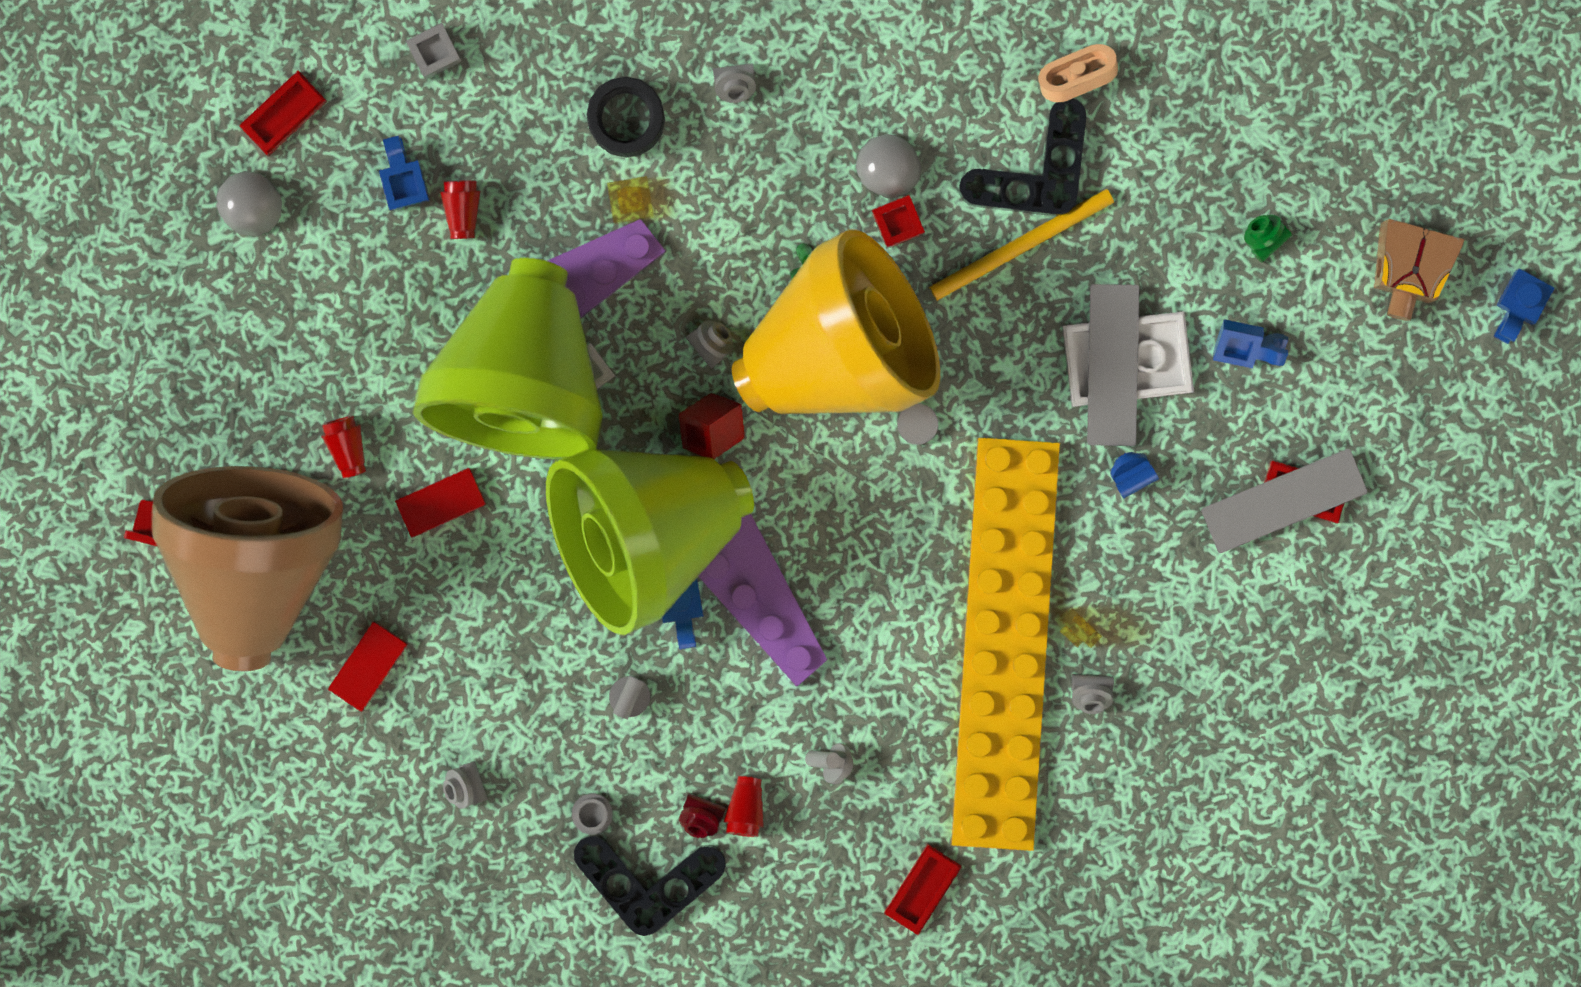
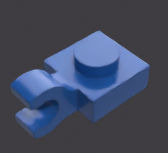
[379,135,430,211]
[1493,269,1555,344]
[1213,319,1289,368]
[662,578,704,650]

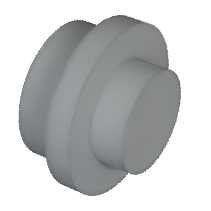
[572,793,613,835]

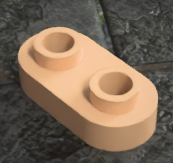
[1038,44,1118,102]

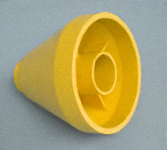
[732,229,941,414]

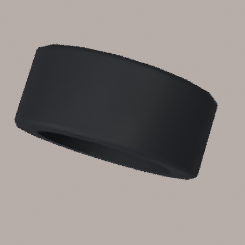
[586,76,665,158]

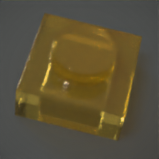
[607,176,654,224]
[1058,608,1102,648]

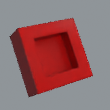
[871,195,925,249]

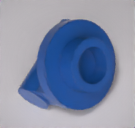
[1110,452,1159,499]

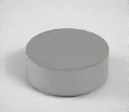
[897,404,938,445]

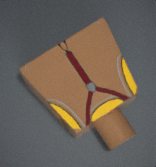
[1374,219,1464,321]

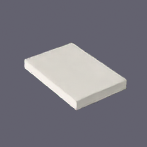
[1062,311,1194,407]

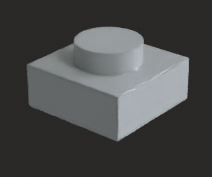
[406,23,462,79]

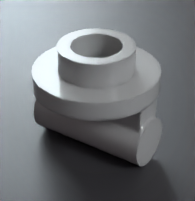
[713,63,756,103]
[686,320,733,369]
[1071,674,1114,714]
[609,675,650,720]
[805,743,853,785]
[443,761,488,809]

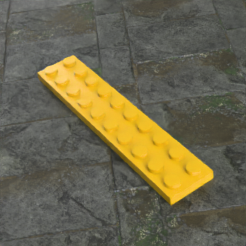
[951,438,1060,851]

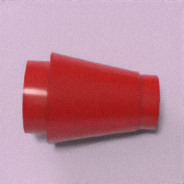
[440,180,481,239]
[321,415,366,478]
[723,776,764,837]

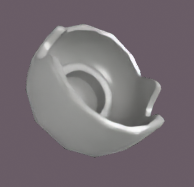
[856,134,921,199]
[216,171,282,237]

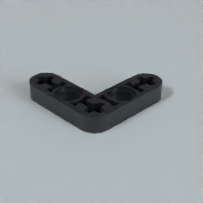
[959,98,1086,216]
[574,835,726,936]

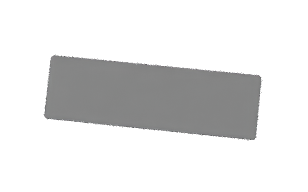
[1087,284,1139,446]
[1201,449,1367,553]

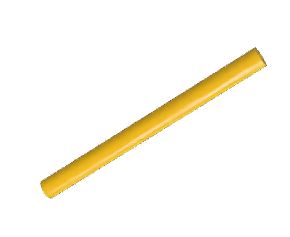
[929,189,1114,301]

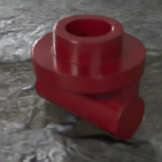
[679,793,726,838]

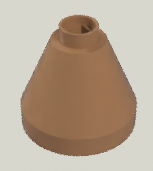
[152,466,343,671]

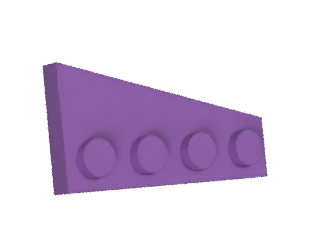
[487,219,666,318]
[698,514,827,687]

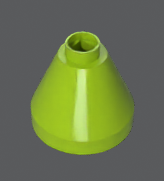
[413,258,603,460]
[546,449,754,635]

